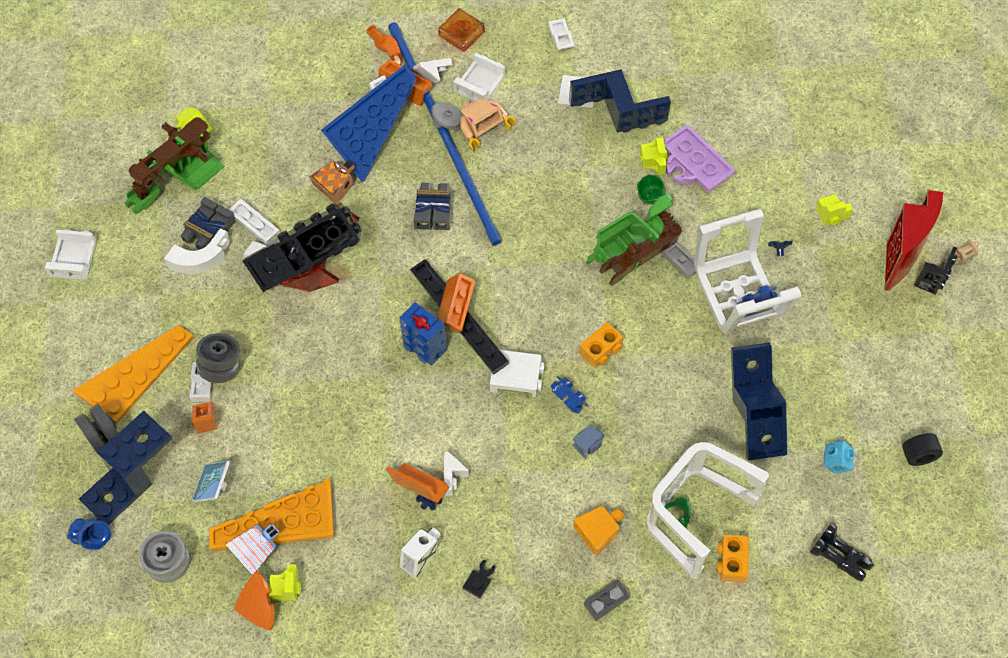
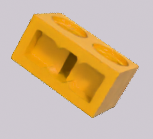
[579,322,623,368]
[717,535,749,583]

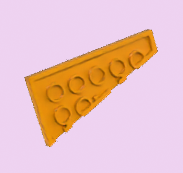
[72,325,194,424]
[209,478,334,551]

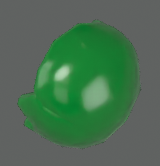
[637,175,665,204]

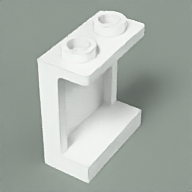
[454,53,505,101]
[45,229,97,280]
[490,350,545,397]

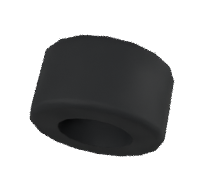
[902,433,943,466]

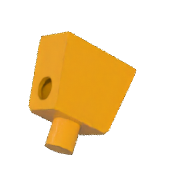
[573,506,624,556]

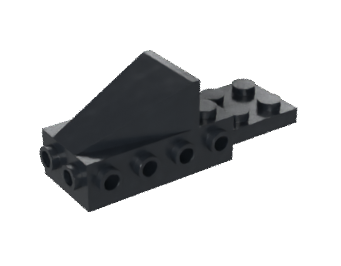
[243,202,362,292]

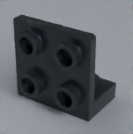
[914,246,958,295]

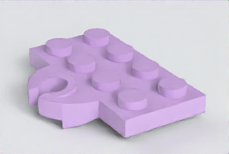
[664,124,736,194]

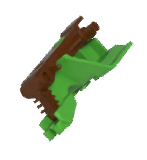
[124,117,225,214]
[586,193,682,286]

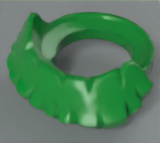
[664,497,691,528]

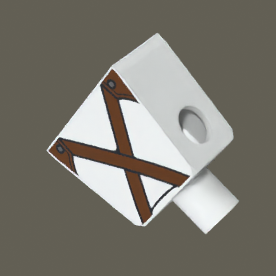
[400,528,441,578]

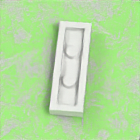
[229,199,280,245]

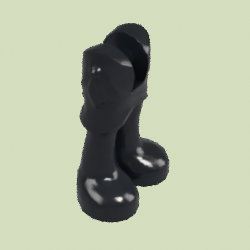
[810,522,874,582]

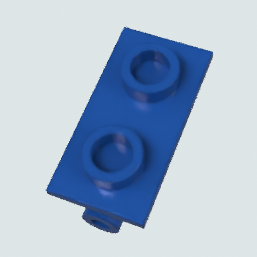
[736,285,777,316]
[551,376,589,414]

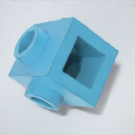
[824,440,855,474]

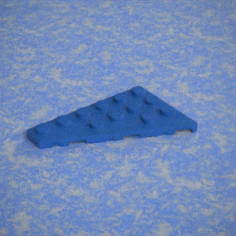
[321,64,417,182]

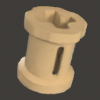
[955,241,979,264]

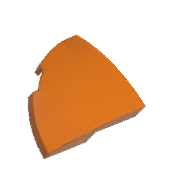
[234,571,275,630]

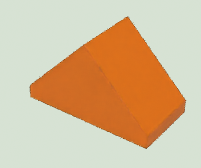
[192,402,217,433]

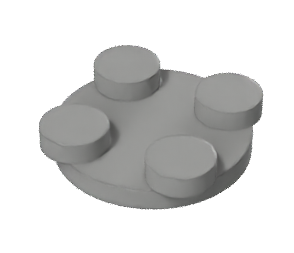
[431,103,462,131]

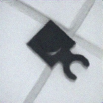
[462,560,495,599]

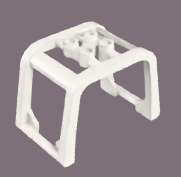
[694,209,801,333]
[647,442,769,579]

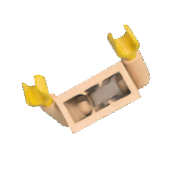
[460,98,515,152]

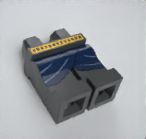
[413,183,451,230]
[181,197,236,250]

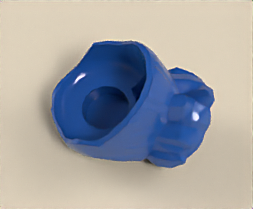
[67,518,111,550]

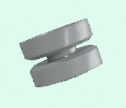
[139,530,191,583]

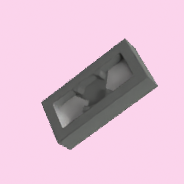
[584,579,630,621]

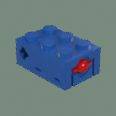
[399,302,447,366]

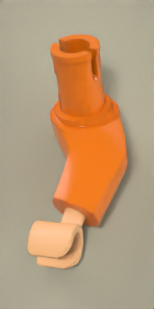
[366,25,404,66]

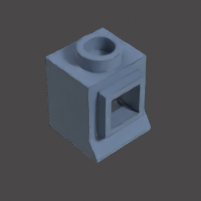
[573,424,604,460]

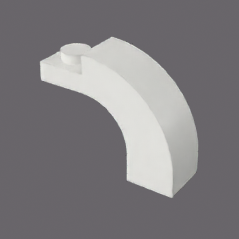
[164,228,229,274]

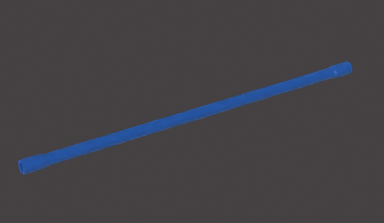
[388,22,502,246]

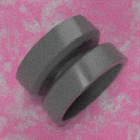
[196,333,240,383]
[74,404,118,454]

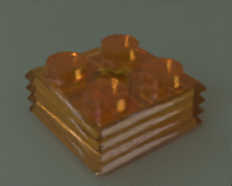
[438,8,485,52]

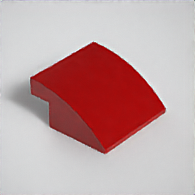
[884,190,944,290]

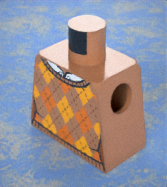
[309,160,355,204]

